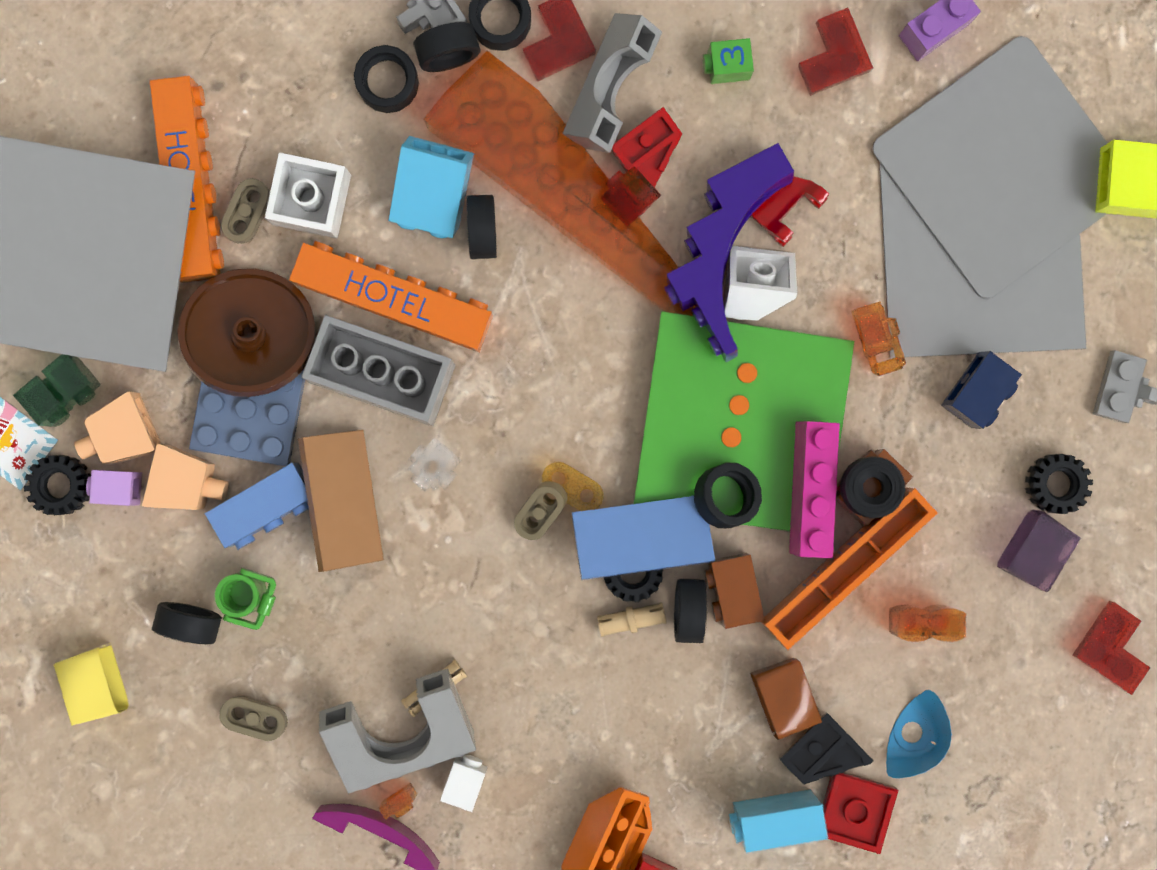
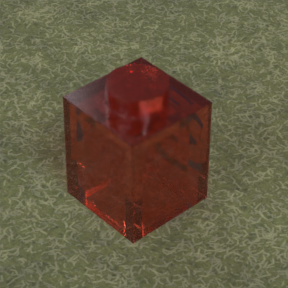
[601,166,661,227]

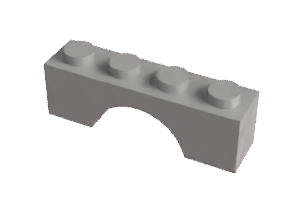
[563,13,662,153]

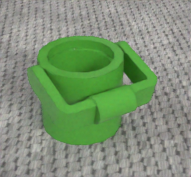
[215,568,276,630]

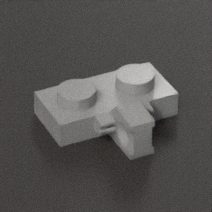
[396,0,467,34]
[1093,350,1157,423]

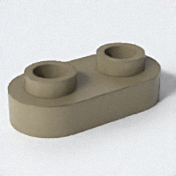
[221,178,270,244]
[514,481,567,540]
[220,696,288,741]

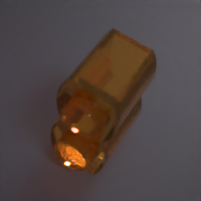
[889,604,966,642]

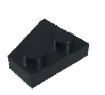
[779,712,874,785]

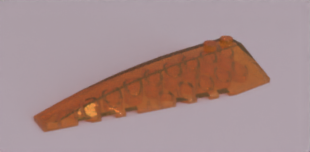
[423,51,696,316]

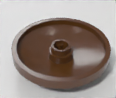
[178,268,316,397]

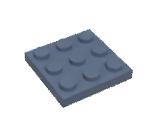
[189,369,305,466]

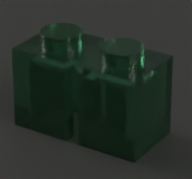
[13,354,101,427]

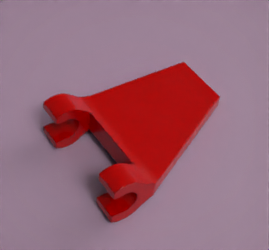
[751,176,829,247]

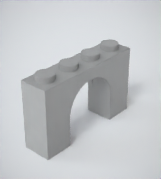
[319,668,476,793]

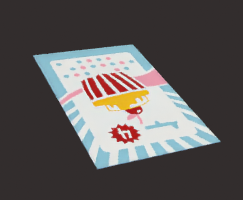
[0,397,58,490]

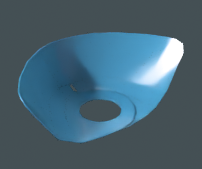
[886,690,952,779]

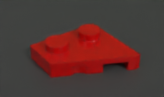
[611,107,682,199]

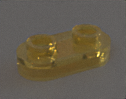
[542,462,603,511]

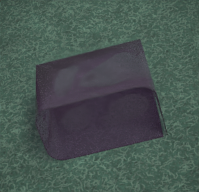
[997,510,1081,592]

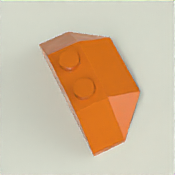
[561,787,652,870]

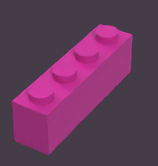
[789,421,840,558]

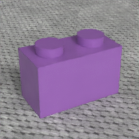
[899,0,981,62]

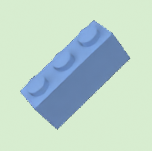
[205,463,309,550]

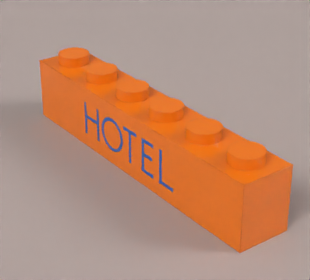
[150,76,224,283]
[289,241,493,353]
[761,488,938,650]

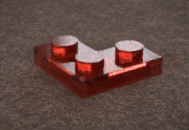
[523,0,596,82]
[798,8,873,96]
[1073,601,1151,695]

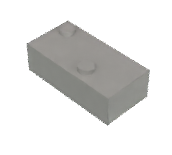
[301,315,456,427]

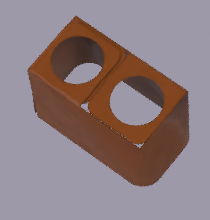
[750,658,822,740]

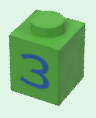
[703,38,754,84]

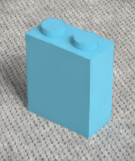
[388,136,474,238]
[729,789,828,853]

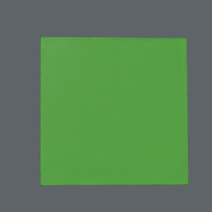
[633,311,855,531]

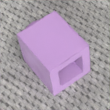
[86,470,142,506]

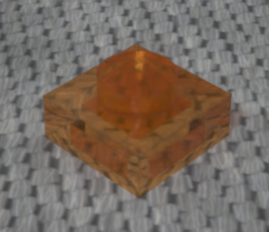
[378,783,418,820]

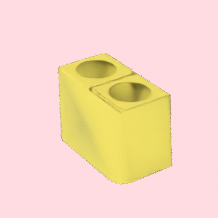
[53,643,129,726]

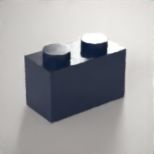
[941,351,1022,429]

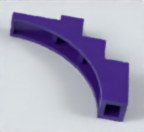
[664,143,794,362]

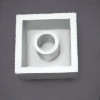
[265,153,351,239]

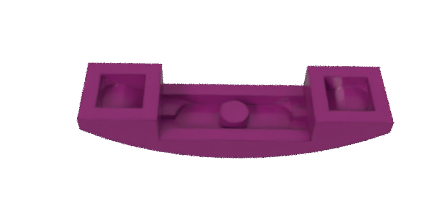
[312,804,440,870]

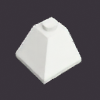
[724,246,797,321]

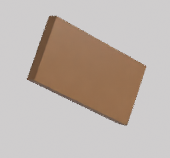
[298,430,384,572]

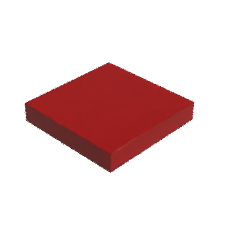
[822,772,899,854]

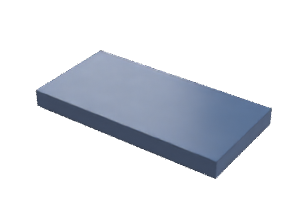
[571,496,715,580]

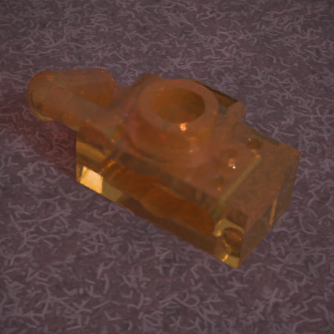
[851,301,906,376]

